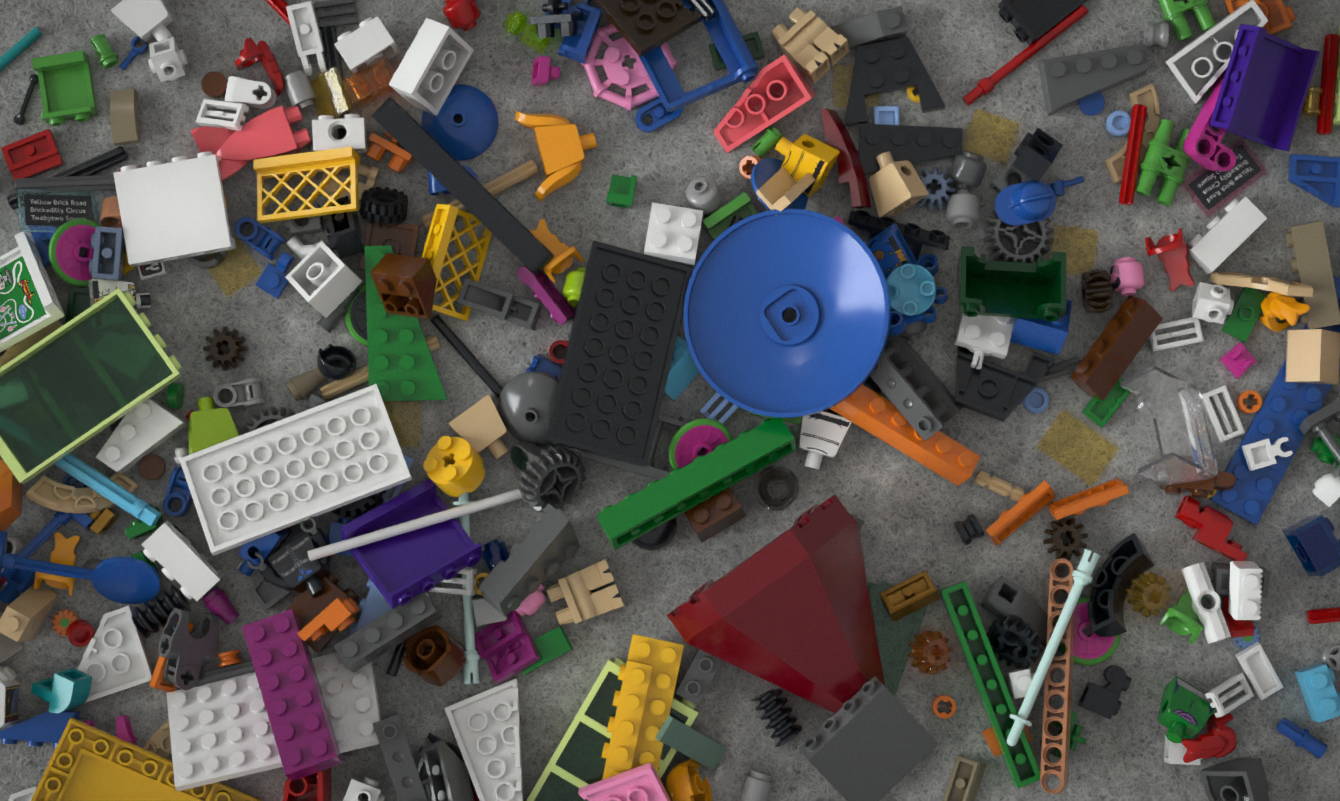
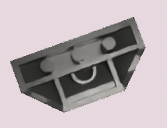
[417,741,474,801]

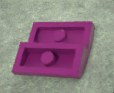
[475,611,541,684]

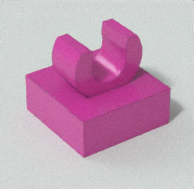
[531,56,561,86]
[1219,342,1257,379]

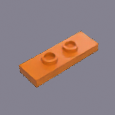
[1047,478,1129,520]
[985,480,1055,546]

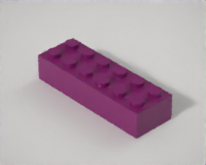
[242,609,343,781]

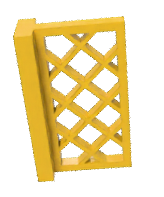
[253,146,360,223]
[422,204,492,321]

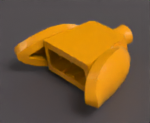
[515,111,597,202]

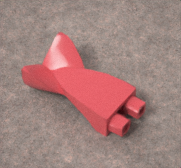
[191,105,312,182]

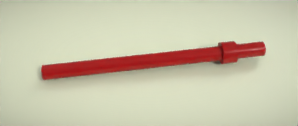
[962,5,1088,106]

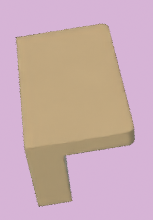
[756,168,815,212]

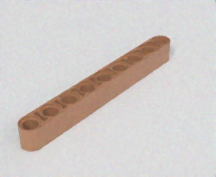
[1040,559,1077,795]

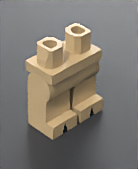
[772,7,849,84]
[546,559,624,625]

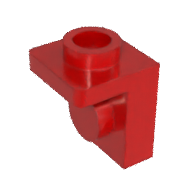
[1221,597,1255,638]

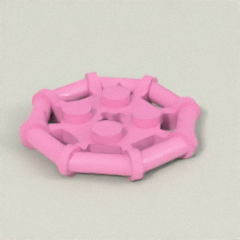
[581,24,677,111]

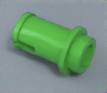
[90,34,118,69]
[751,126,783,159]

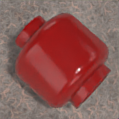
[442,0,481,31]

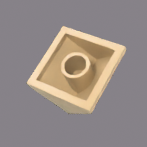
[1285,329,1340,385]

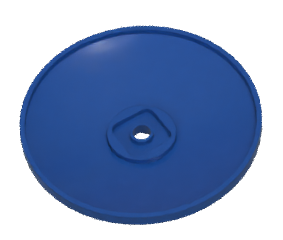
[683,208,891,418]

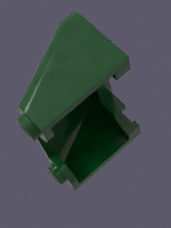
[957,246,1066,322]

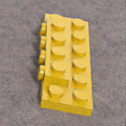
[601,634,684,780]

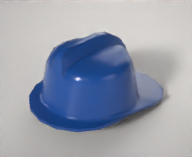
[995,180,1056,226]

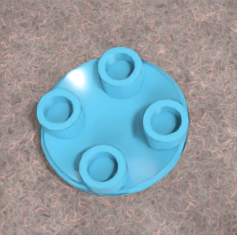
[886,264,936,316]

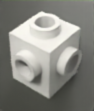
[148,37,188,82]
[1192,282,1234,324]
[343,776,386,801]

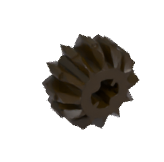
[1081,269,1113,313]
[203,327,248,371]
[1043,517,1088,561]

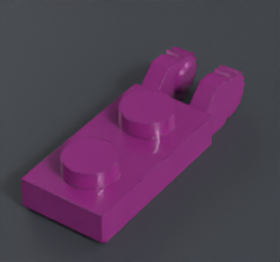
[516,265,575,326]

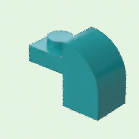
[31,668,92,713]

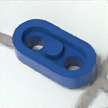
[635,98,683,133]

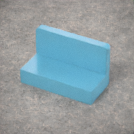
[664,336,700,400]

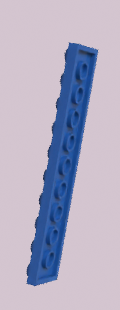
[1209,275,1340,525]

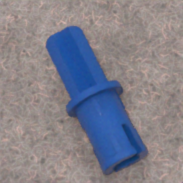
[1276,718,1328,759]

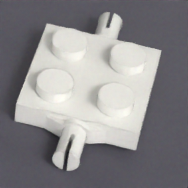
[954,313,1015,369]

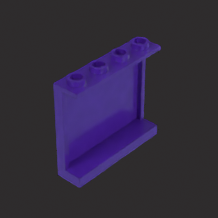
[1209,24,1320,152]
[341,478,482,609]

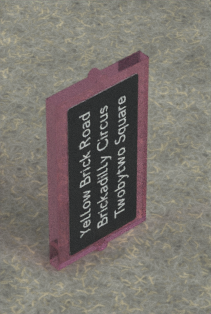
[1182,138,1267,217]

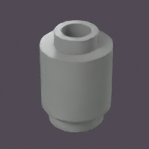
[284,71,317,111]
[740,770,772,801]

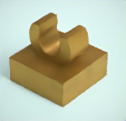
[86,508,120,535]

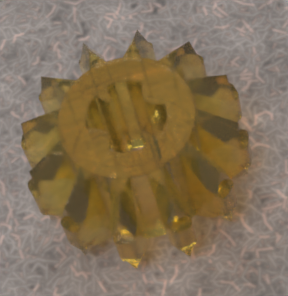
[1126,572,1172,617]

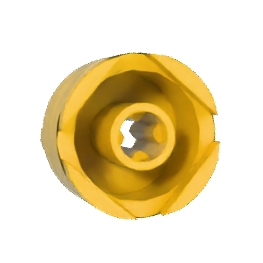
[423,436,485,497]

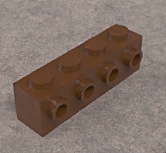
[1070,295,1163,401]

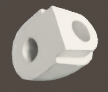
[1312,473,1340,507]

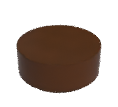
[201,71,228,98]
[138,455,166,481]

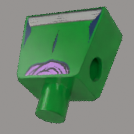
[1158,676,1216,743]

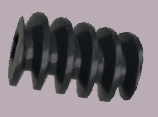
[132,585,191,639]
[751,688,803,747]

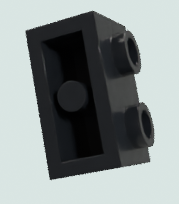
[323,196,365,259]

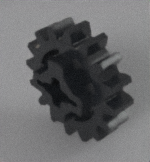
[986,615,1043,669]

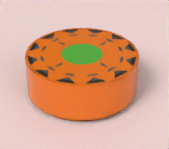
[52,609,79,636]

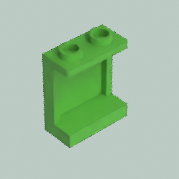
[32,50,97,126]
[702,192,758,240]

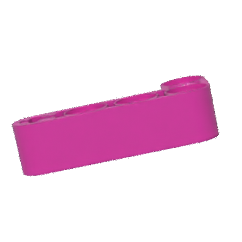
[1183,69,1236,171]

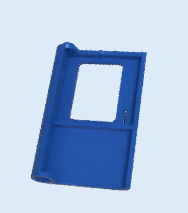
[638,0,759,112]

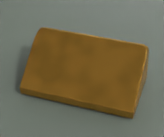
[879,570,939,621]

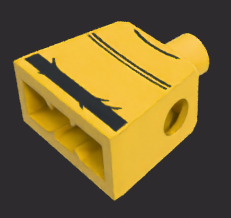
[775,134,840,198]

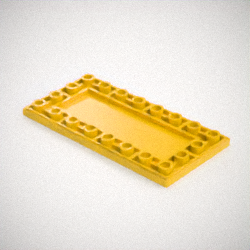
[31,717,263,801]

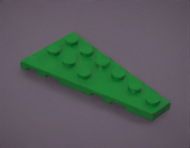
[365,245,447,401]

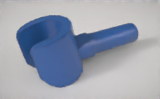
[119,36,148,70]
[1050,176,1084,196]

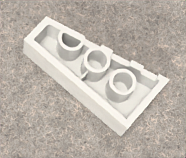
[1164,0,1268,104]

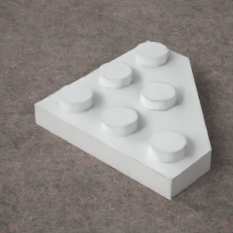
[77,605,153,703]

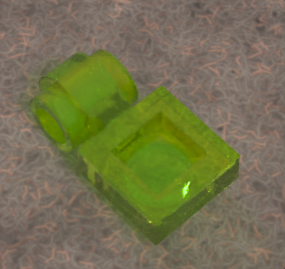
[504,10,553,54]

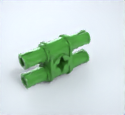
[1158,0,1216,42]
[1135,119,1192,206]

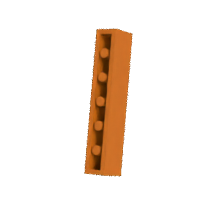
[830,384,980,486]

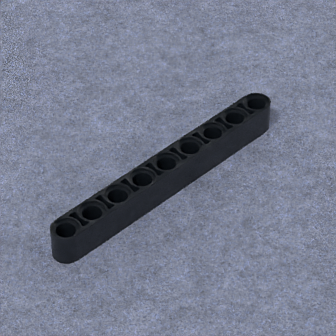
[372,97,554,275]

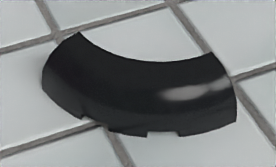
[1088,533,1154,637]

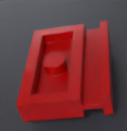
[1,129,65,181]

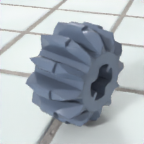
[918,166,955,211]

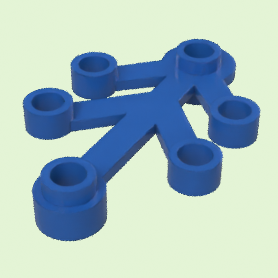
[888,254,948,336]

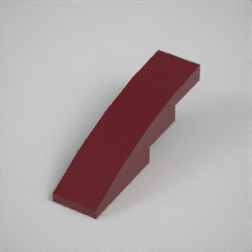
[821,108,871,209]

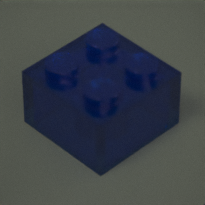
[1283,515,1340,577]

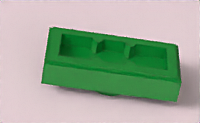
[1221,287,1267,343]
[1081,377,1135,428]

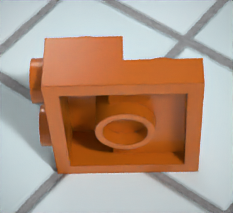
[1225,0,1296,36]
[297,597,361,641]

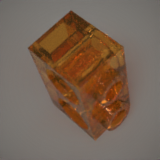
[342,58,395,109]

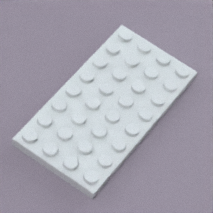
[179,384,412,556]
[166,653,381,791]

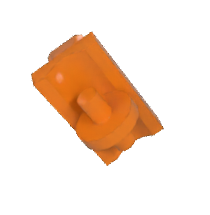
[366,131,415,174]

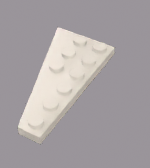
[444,678,523,801]

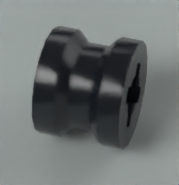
[954,513,985,546]

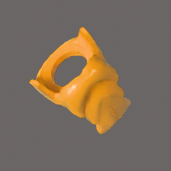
[529,219,584,283]
[1258,292,1310,332]
[34,532,80,596]

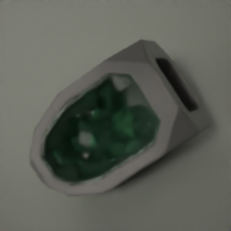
[510,441,541,474]

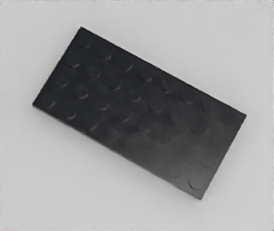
[544,241,693,467]

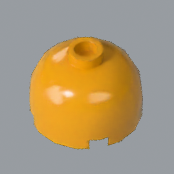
[665,759,712,801]

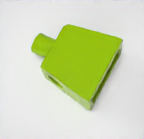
[188,397,239,455]

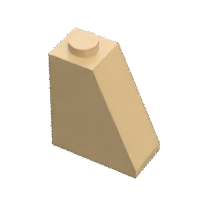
[0,584,59,642]

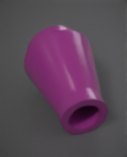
[201,586,239,625]

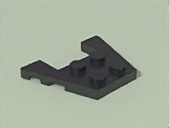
[845,37,945,127]
[955,346,1055,422]

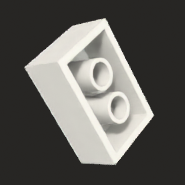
[389,18,474,116]

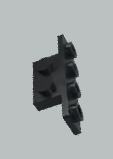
[848,210,950,261]

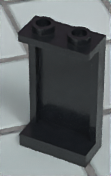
[998,0,1087,46]

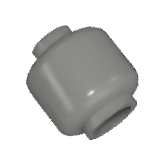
[686,176,722,215]
[946,189,980,230]

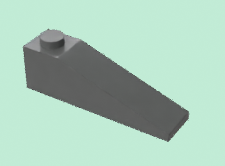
[1200,758,1269,801]

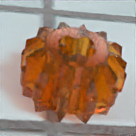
[907,630,954,675]

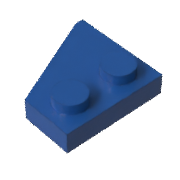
[1288,154,1340,208]

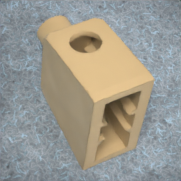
[869,152,929,218]
[448,394,509,460]

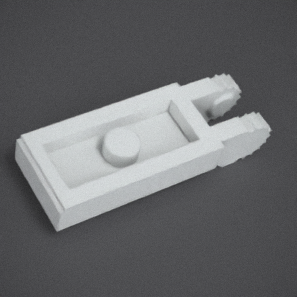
[286,1,328,76]

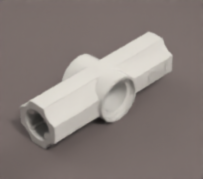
[1181,562,1231,644]

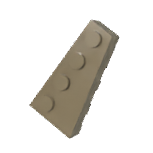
[1285,221,1340,329]

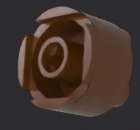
[403,625,466,687]

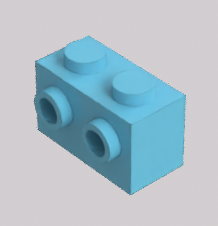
[1294,663,1340,723]

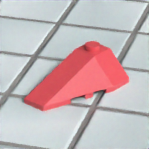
[713,54,817,153]

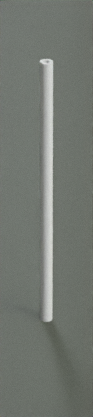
[307,489,522,561]

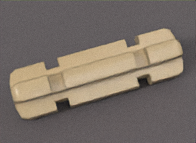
[974,471,1025,502]

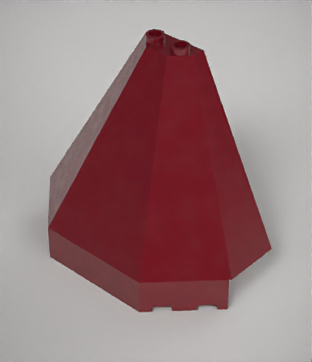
[667,494,885,713]

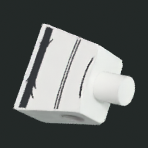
[798,411,851,470]

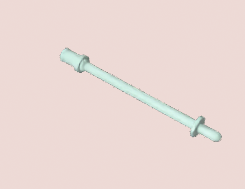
[452,492,481,684]
[1007,549,1100,746]

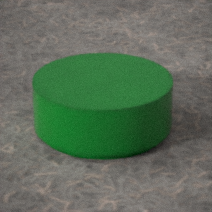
[166,383,185,409]

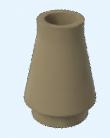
[285,367,326,401]

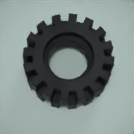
[360,187,408,226]

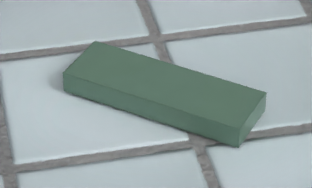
[655,715,727,771]

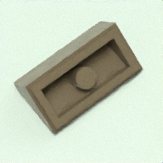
[942,754,987,801]

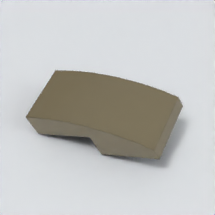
[110,88,141,146]

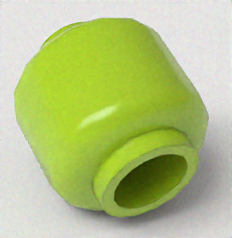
[562,267,586,307]

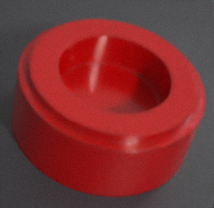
[66,619,94,647]

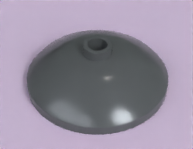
[498,371,559,446]

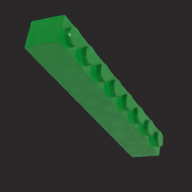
[597,417,796,550]
[938,581,1040,788]

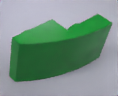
[522,626,573,675]

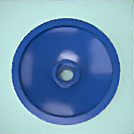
[422,84,498,161]

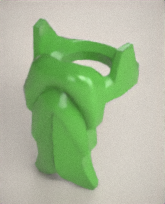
[1159,588,1207,644]

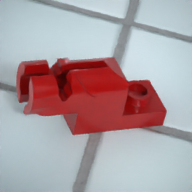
[1175,496,1248,561]

